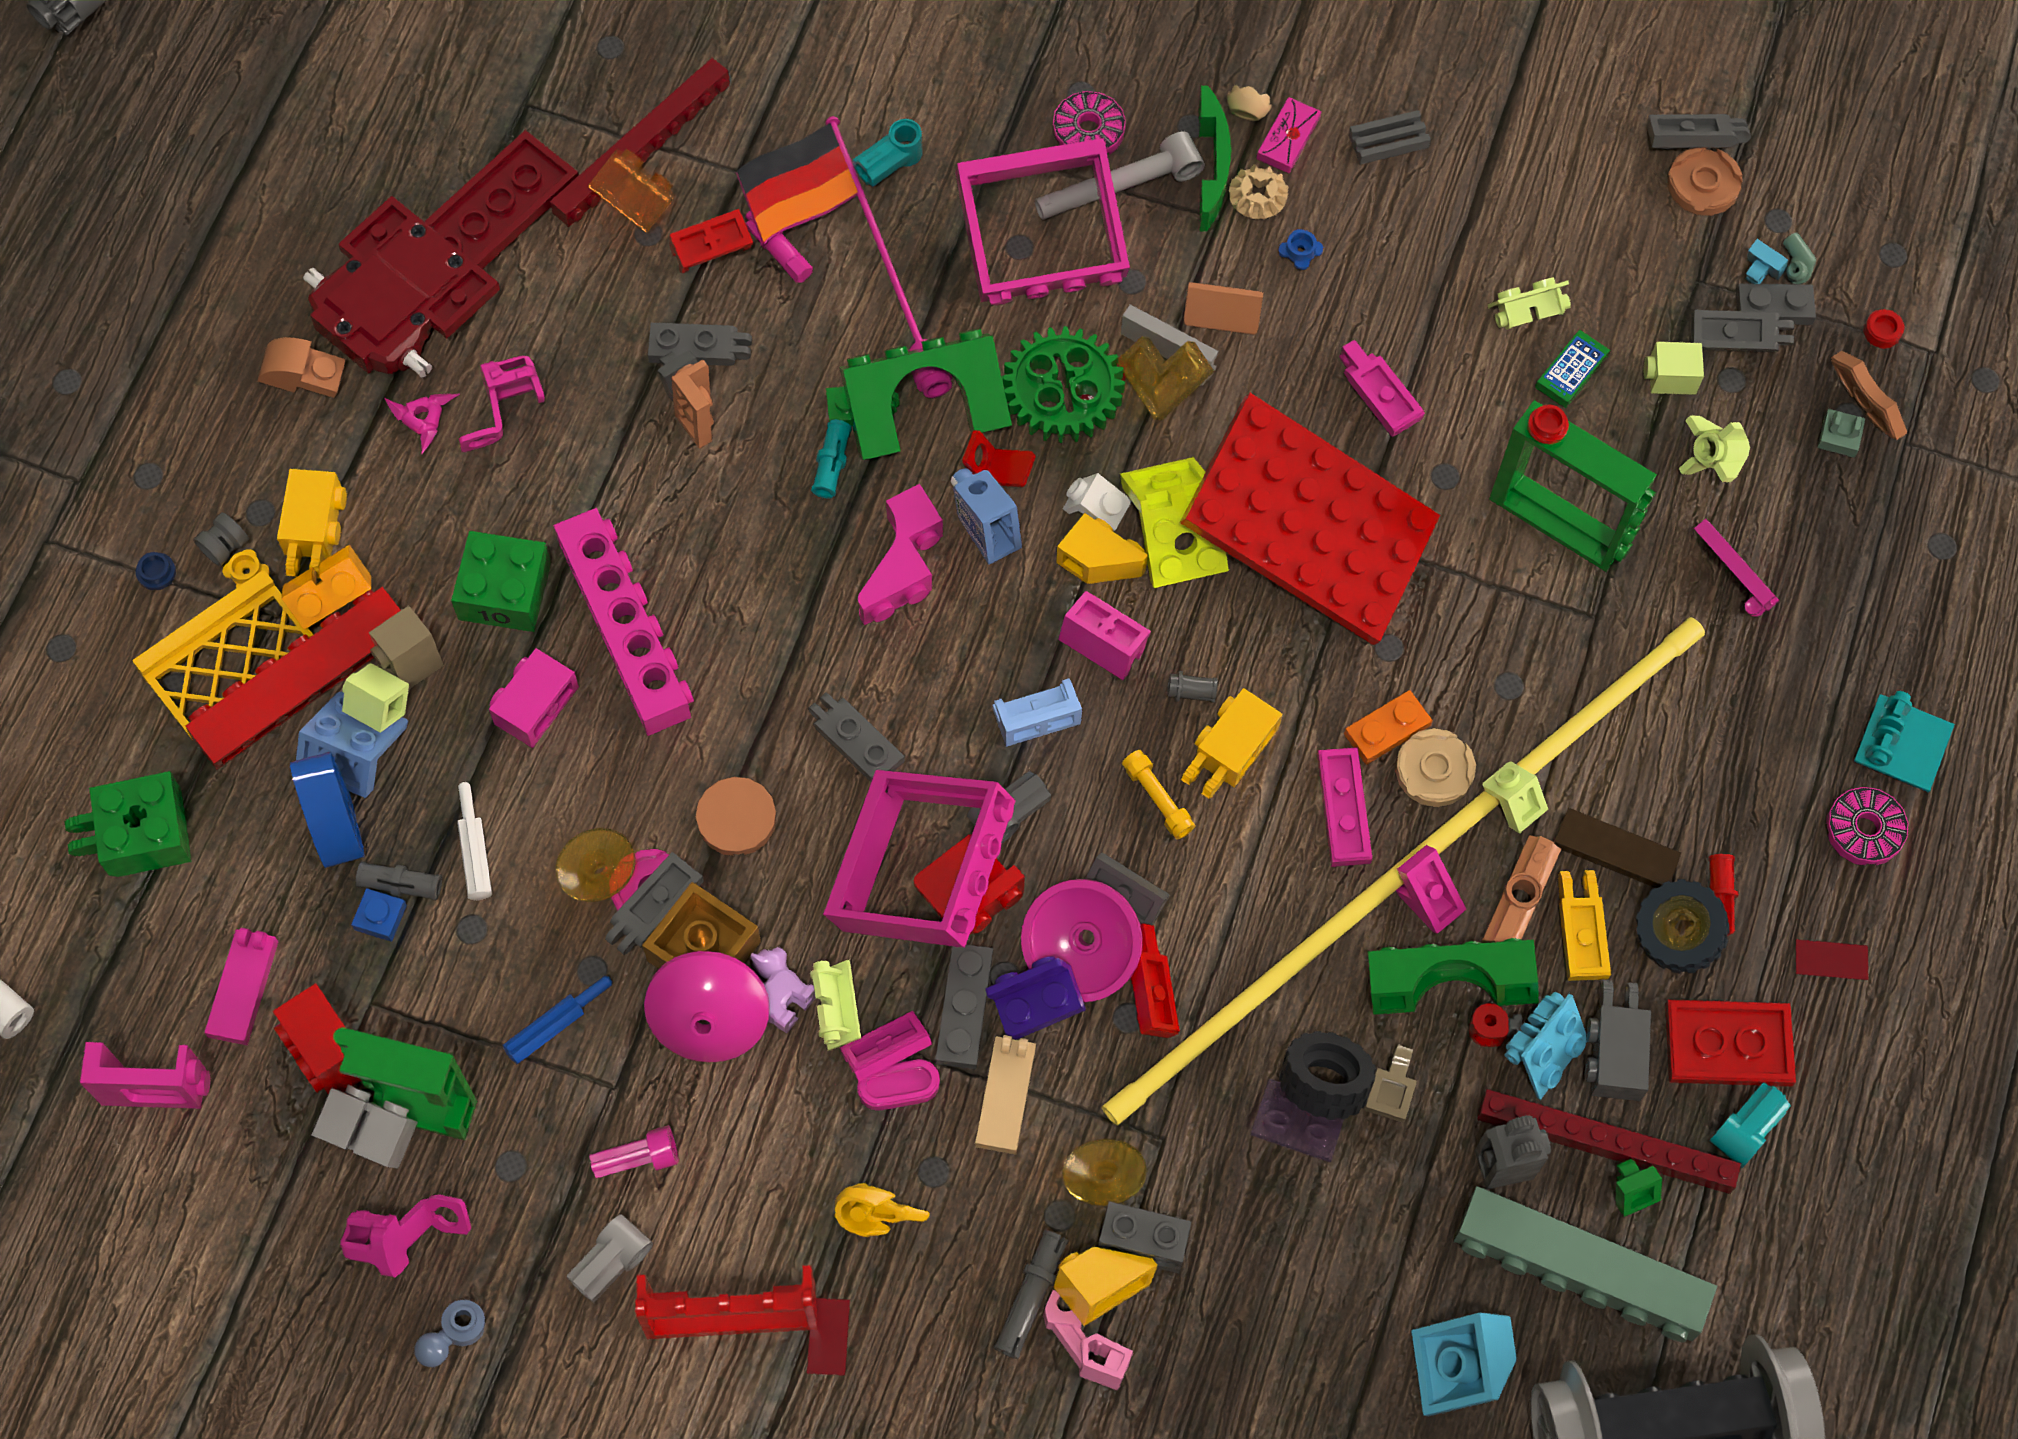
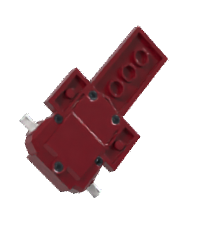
[304,130,579,378]

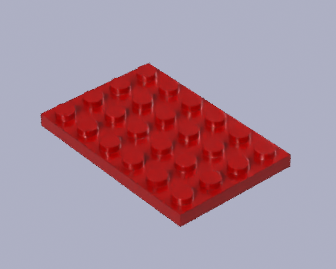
[1180,392,1440,645]

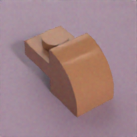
[257,338,346,398]

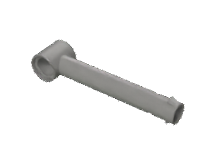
[1035,131,1205,220]

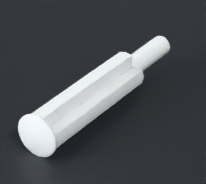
[457,782,492,900]

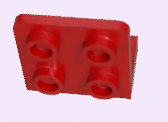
[914,834,1025,935]

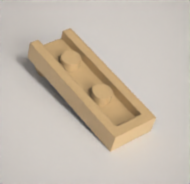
[975,1035,1036,1155]

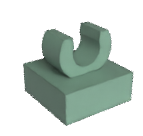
[1817,409,1866,458]

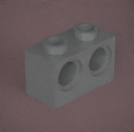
[1098,1201,1192,1273]

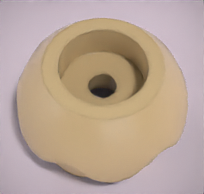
[1227,85,1272,121]

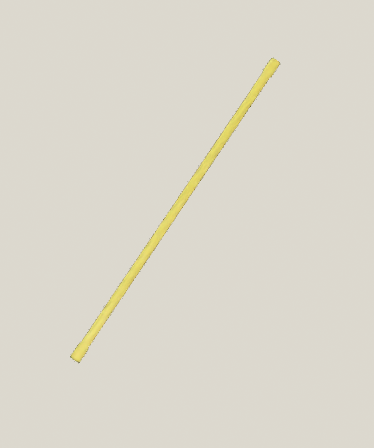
[1102,617,1705,1126]

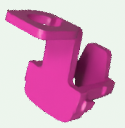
[459,356,545,452]
[340,1195,471,1277]

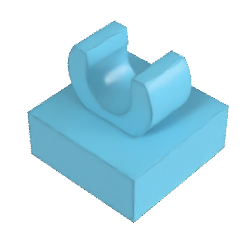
[1745,239,1788,284]

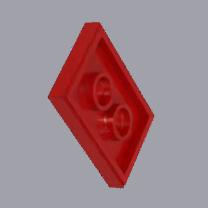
[1665,1000,1796,1086]

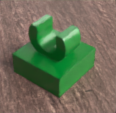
[1615,1159,1662,1217]

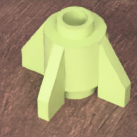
[1679,416,1750,482]

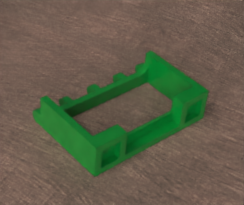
[333,1028,478,1141]

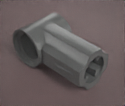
[967,771,1051,844]

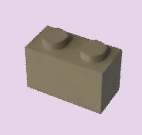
[369,605,444,690]

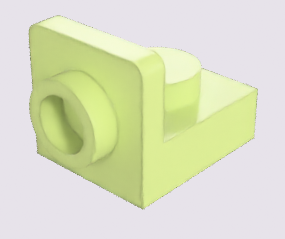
[1483,762,1548,833]

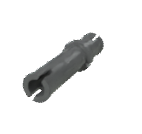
[993,1230,1069,1359]

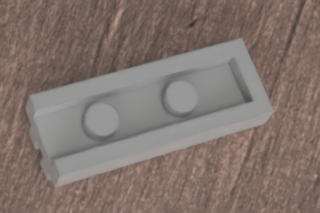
[1121,304,1219,386]

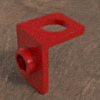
[962,430,1036,487]

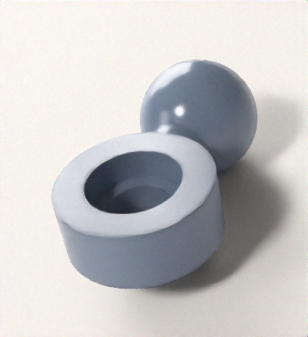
[414,1300,485,1367]

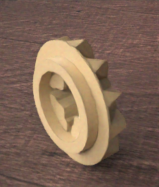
[1229,164,1288,219]

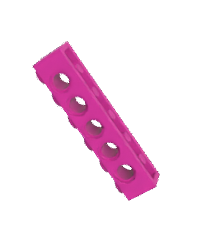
[553,508,694,736]

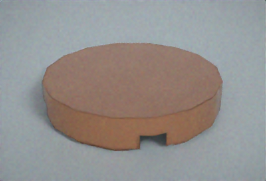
[1668,147,1742,216]
[696,777,776,856]

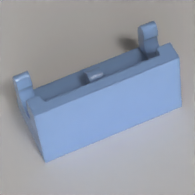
[992,678,1082,747]

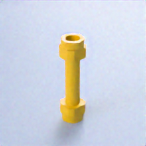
[1122,750,1196,840]

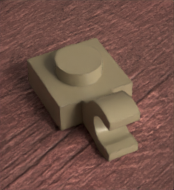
[1364,1045,1417,1123]

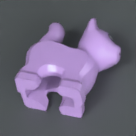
[751,947,815,1033]

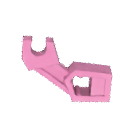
[1043,1290,1133,1391]

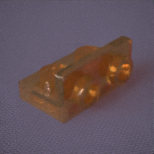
[588,148,675,233]

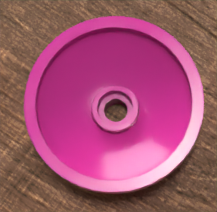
[1021,879,1142,1002]
[644,951,770,1062]

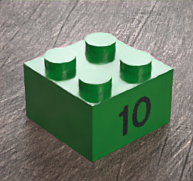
[451,531,551,632]

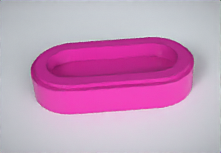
[857,1059,940,1111]

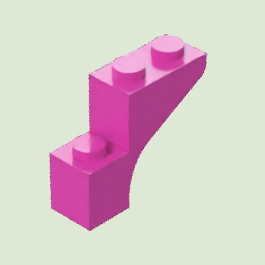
[858,484,943,625]

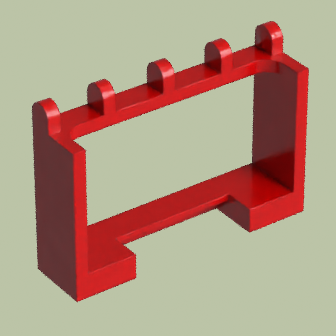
[635,1265,817,1339]

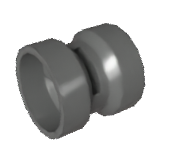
[193,512,249,567]

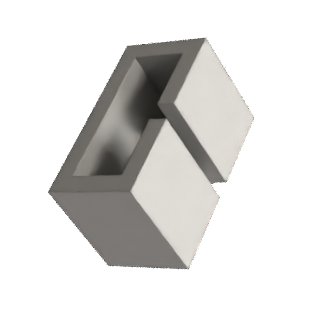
[311,1085,418,1169]

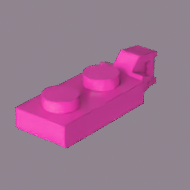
[1339,340,1425,437]

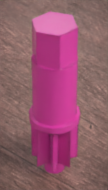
[745,211,813,283]

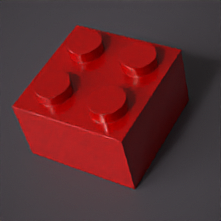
[273,983,362,1095]

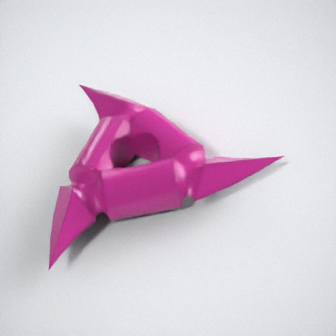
[385,394,461,455]

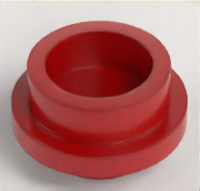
[1528,405,1569,444]

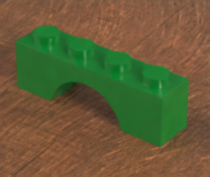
[1368,938,1539,1015]

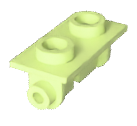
[1488,277,1570,329]
[810,960,861,1050]

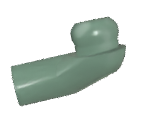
[1783,233,1816,284]

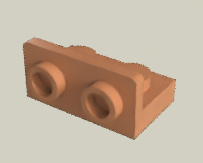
[671,360,714,449]

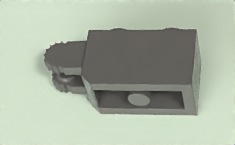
[1475,1115,1551,1190]

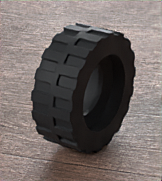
[1279,1031,1376,1120]

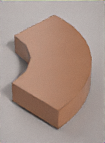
[1831,351,1907,440]

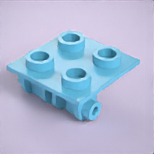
[1505,992,1587,1100]

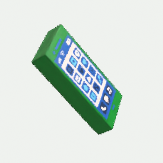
[1535,330,1610,408]

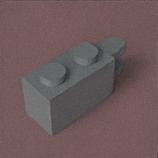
[1585,980,1651,1101]

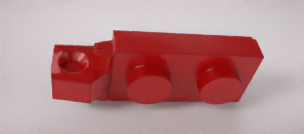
[1131,924,1180,1038]

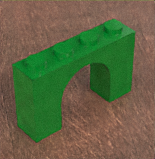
[839,328,1012,460]

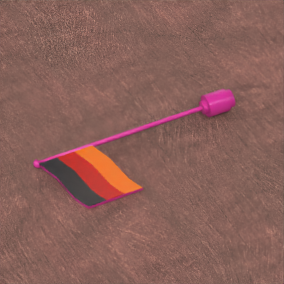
[737,116,953,398]

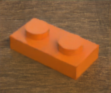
[1344,690,1433,765]

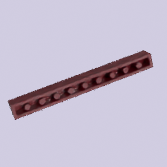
[550,58,730,227]
[1477,1089,1741,1194]

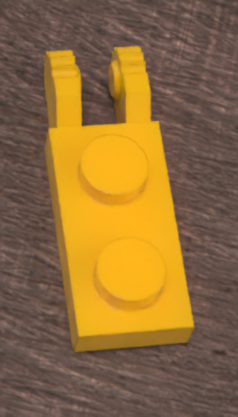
[1558,870,1611,981]

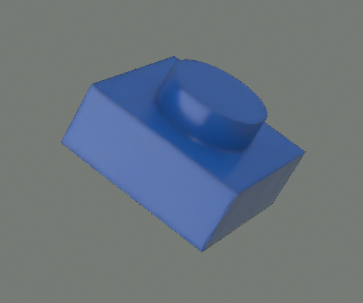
[351,888,407,942]

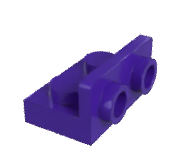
[985,957,1086,1040]

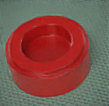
[1864,309,1904,348]

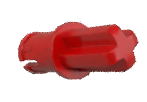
[1708,854,1739,936]

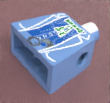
[951,468,1022,565]

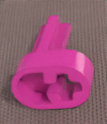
[589,1125,679,1179]

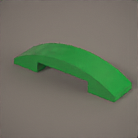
[1199,86,1231,232]

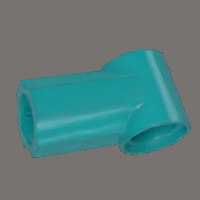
[853,119,923,187]
[1709,1083,1791,1168]

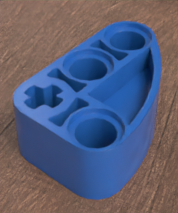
[290,751,365,868]

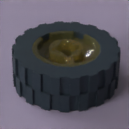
[1636,879,1729,974]

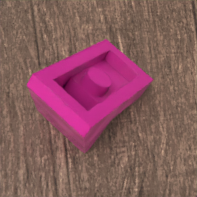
[1396,845,1467,934]

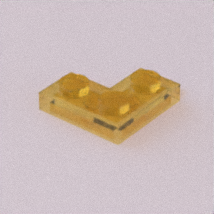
[1118,337,1215,420]

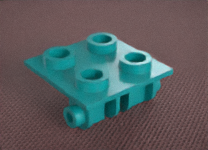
[1854,691,1955,792]

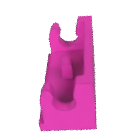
[1058,591,1151,680]

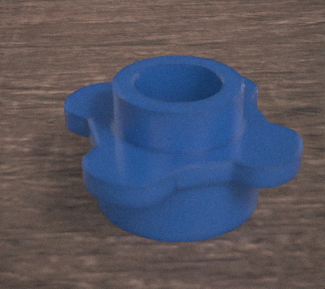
[1278,229,1323,270]

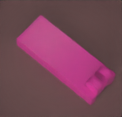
[1694,519,1780,617]
[204,928,278,1046]

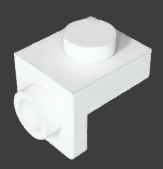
[1063,473,1132,531]

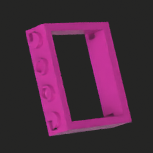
[955,138,1130,305]
[823,770,1015,948]

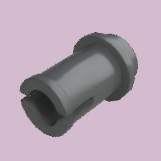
[1167,671,1218,703]

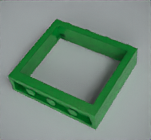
[1489,400,1657,572]

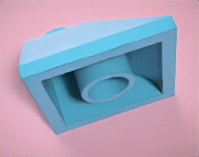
[1411,1313,1517,1416]

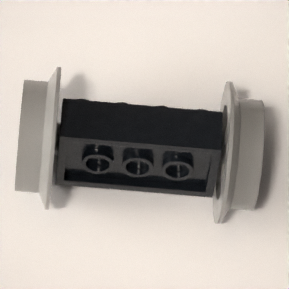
[1531,1334,1825,1439]

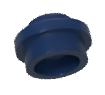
[136,552,176,590]

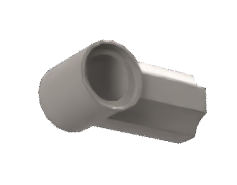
[566,1214,653,1303]

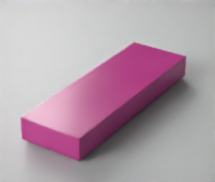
[1317,747,1372,867]

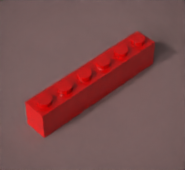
[185,586,401,770]

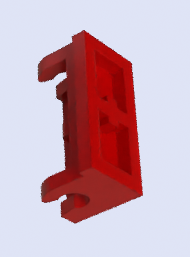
[669,209,753,274]

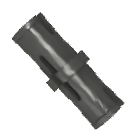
[356,861,442,901]

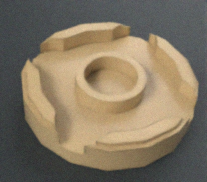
[1395,728,1476,807]

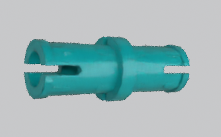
[811,420,852,499]

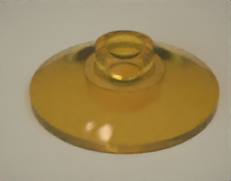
[556,828,636,902]
[1063,1139,1147,1206]

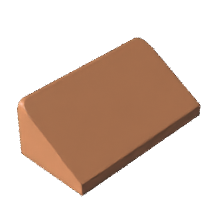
[1184,282,1263,335]

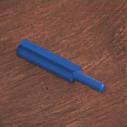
[502,976,612,1064]

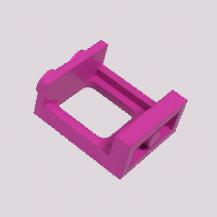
[80,1042,210,1109]

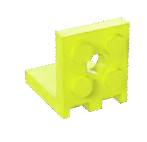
[1120,457,1229,588]

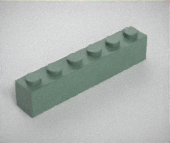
[1453,1186,1717,1342]

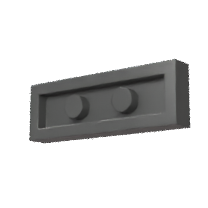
[935,945,993,1070]

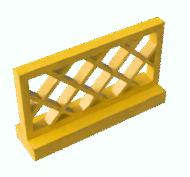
[132,569,313,740]

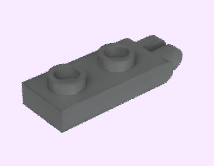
[1647,114,1751,150]
[1691,310,1794,352]
[648,323,752,366]
[808,692,905,782]
[605,852,704,955]

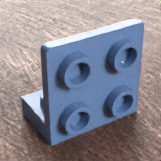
[296,692,408,798]

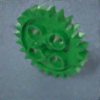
[1002,326,1125,443]

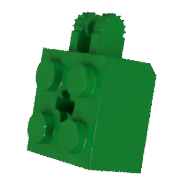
[64,771,192,877]

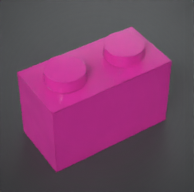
[489,648,579,748]

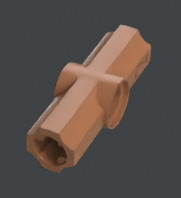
[1481,835,1561,943]

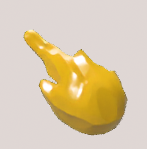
[835,1183,930,1237]

